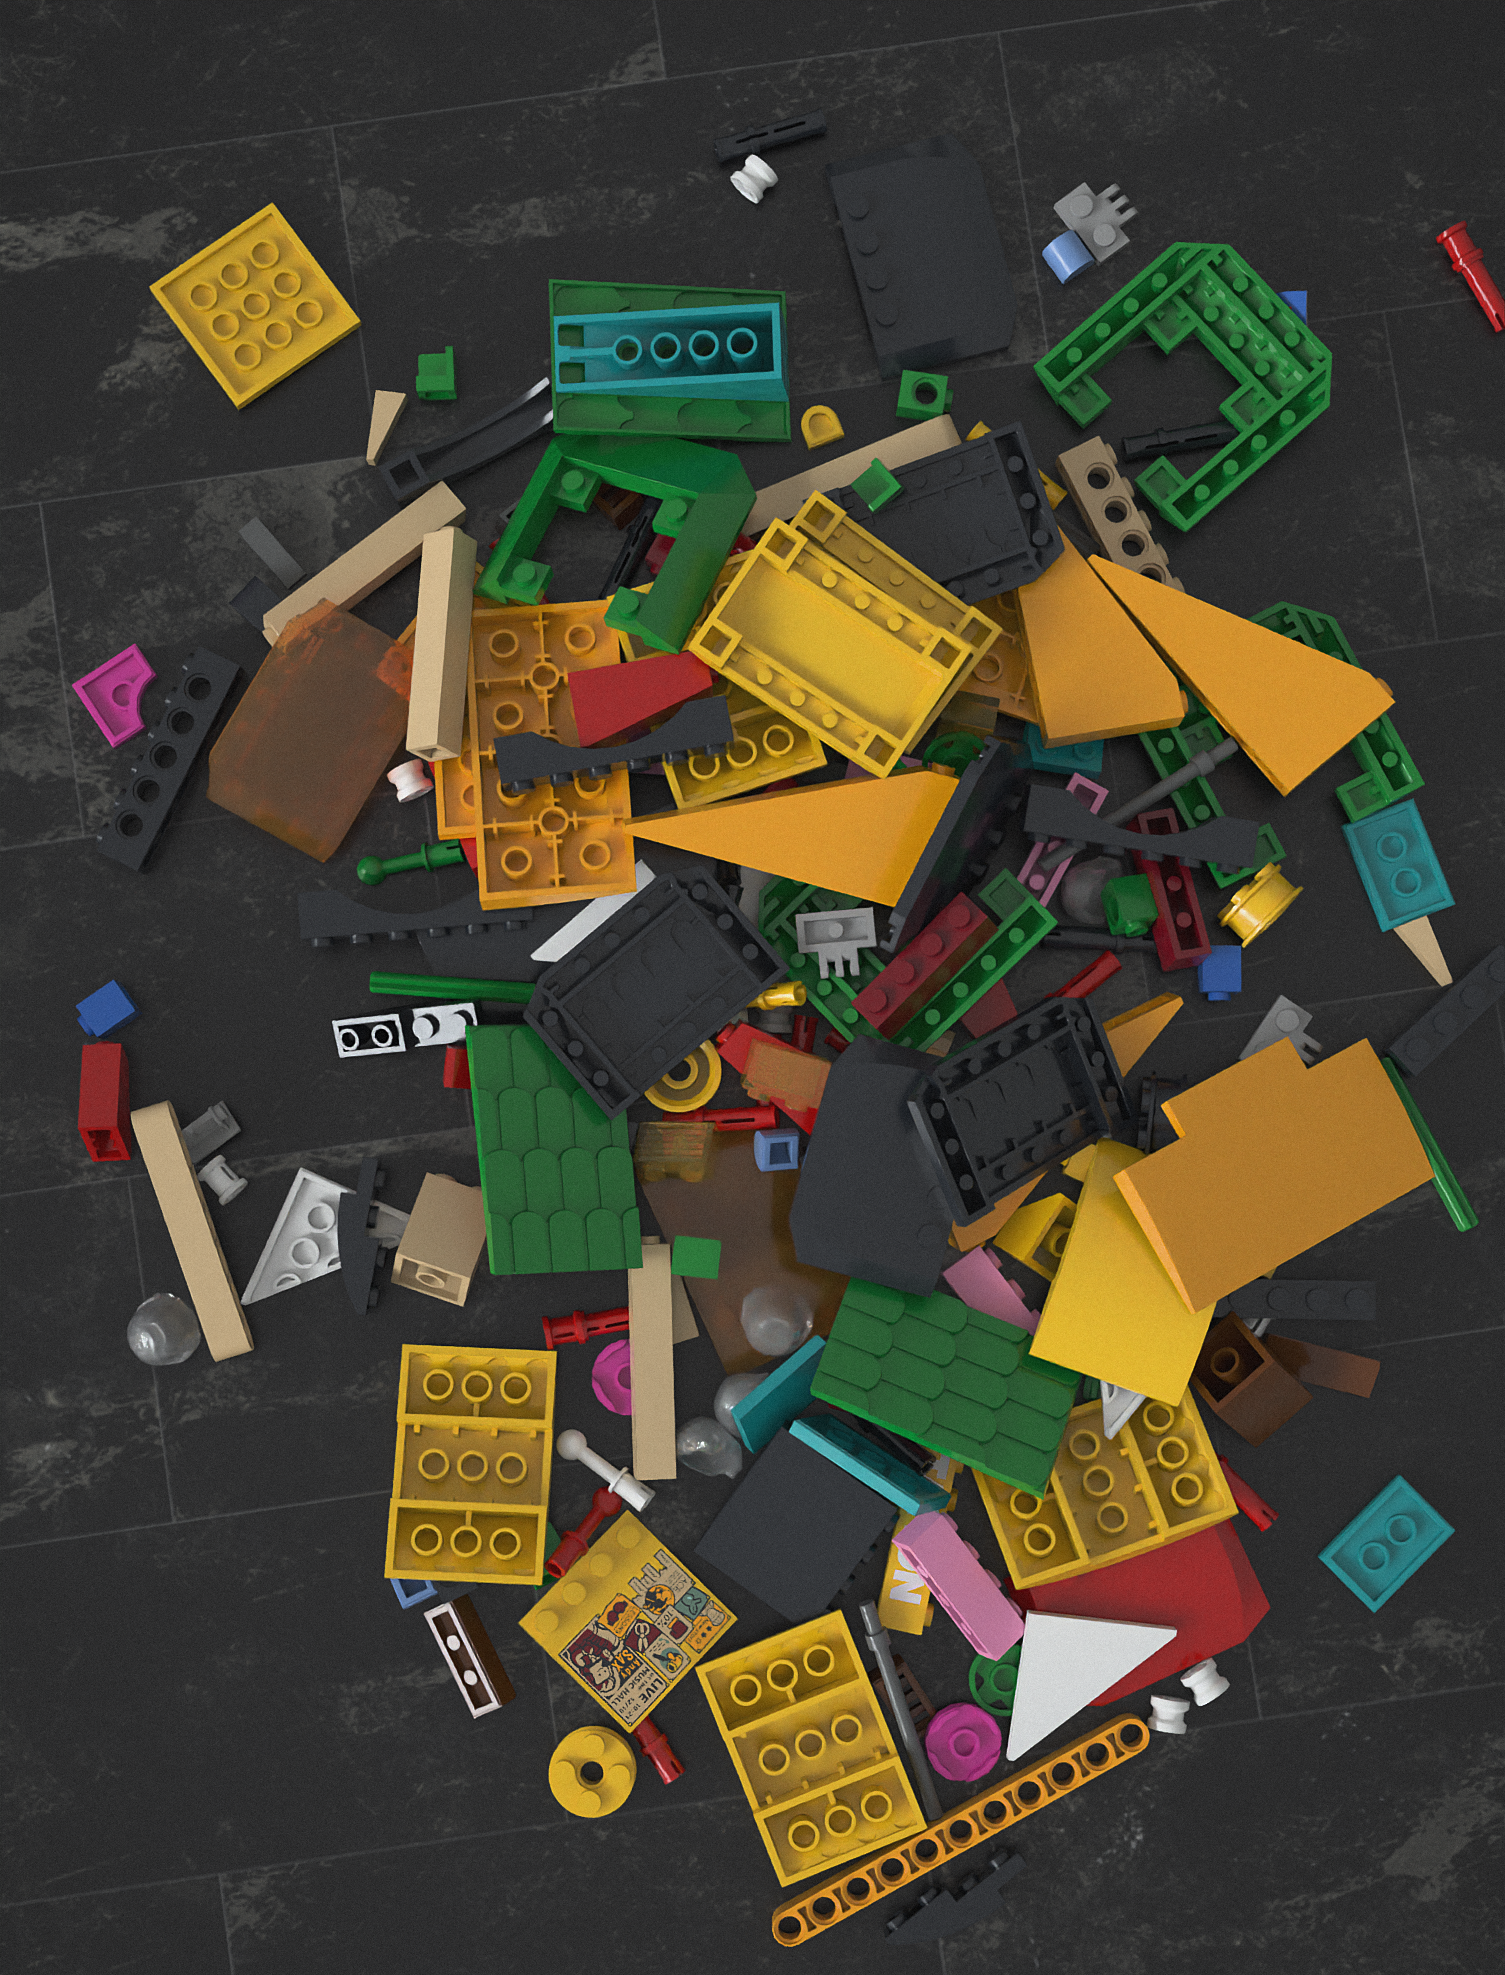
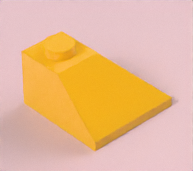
[993,1193,1077,1283]

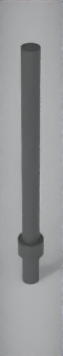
[1037,737,1239,873]
[859,1599,944,1820]

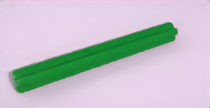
[369,971,536,1004]
[1379,1057,1479,1232]

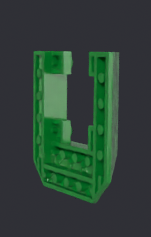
[1033,242,1332,533]
[472,433,757,655]
[1137,601,1425,890]
[758,759,1059,1052]

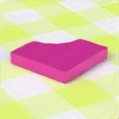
[72,644,158,749]

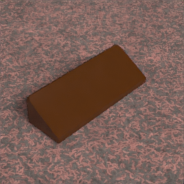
[1263,1332,1381,1398]
[424,1594,516,1718]

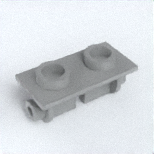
[182,1101,241,1166]

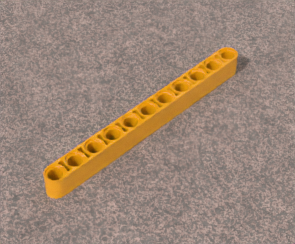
[772,1713,1150,1947]

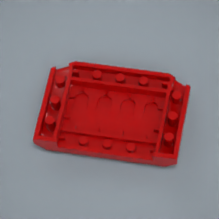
[1002,1518,1271,1706]

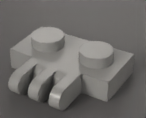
[1054,182,1139,267]
[795,907,877,979]
[1237,995,1323,1066]

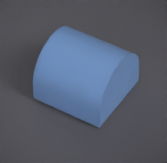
[1042,230,1095,285]
[754,1128,800,1172]
[390,1578,438,1610]

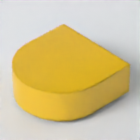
[801,405,845,451]

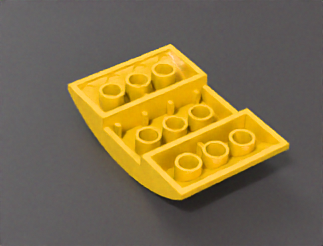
[607,549,828,809]
[1029,1137,1217,1407]
[384,1344,557,1586]
[971,1384,1239,1590]
[695,1608,928,1887]

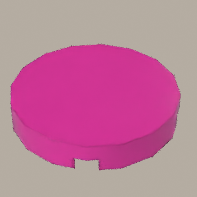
[592,1339,632,1415]
[924,1702,1002,1782]

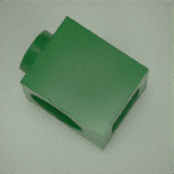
[896,370,954,421]
[1100,873,1159,937]

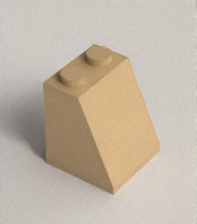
[391,1172,487,1307]

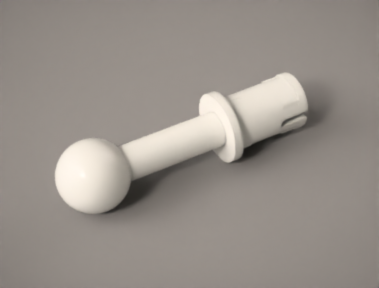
[556,1429,655,1512]

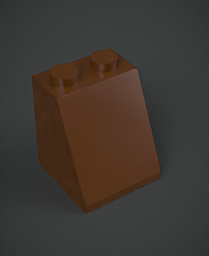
[1189,1311,1314,1448]

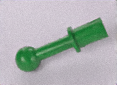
[357,839,466,886]

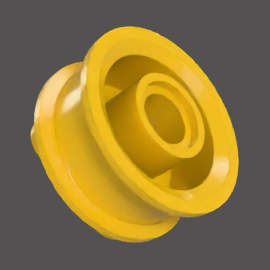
[1217,862,1304,948]
[644,1039,722,1112]
[549,1726,637,1818]

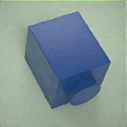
[1198,945,1241,1001]
[76,979,142,1040]

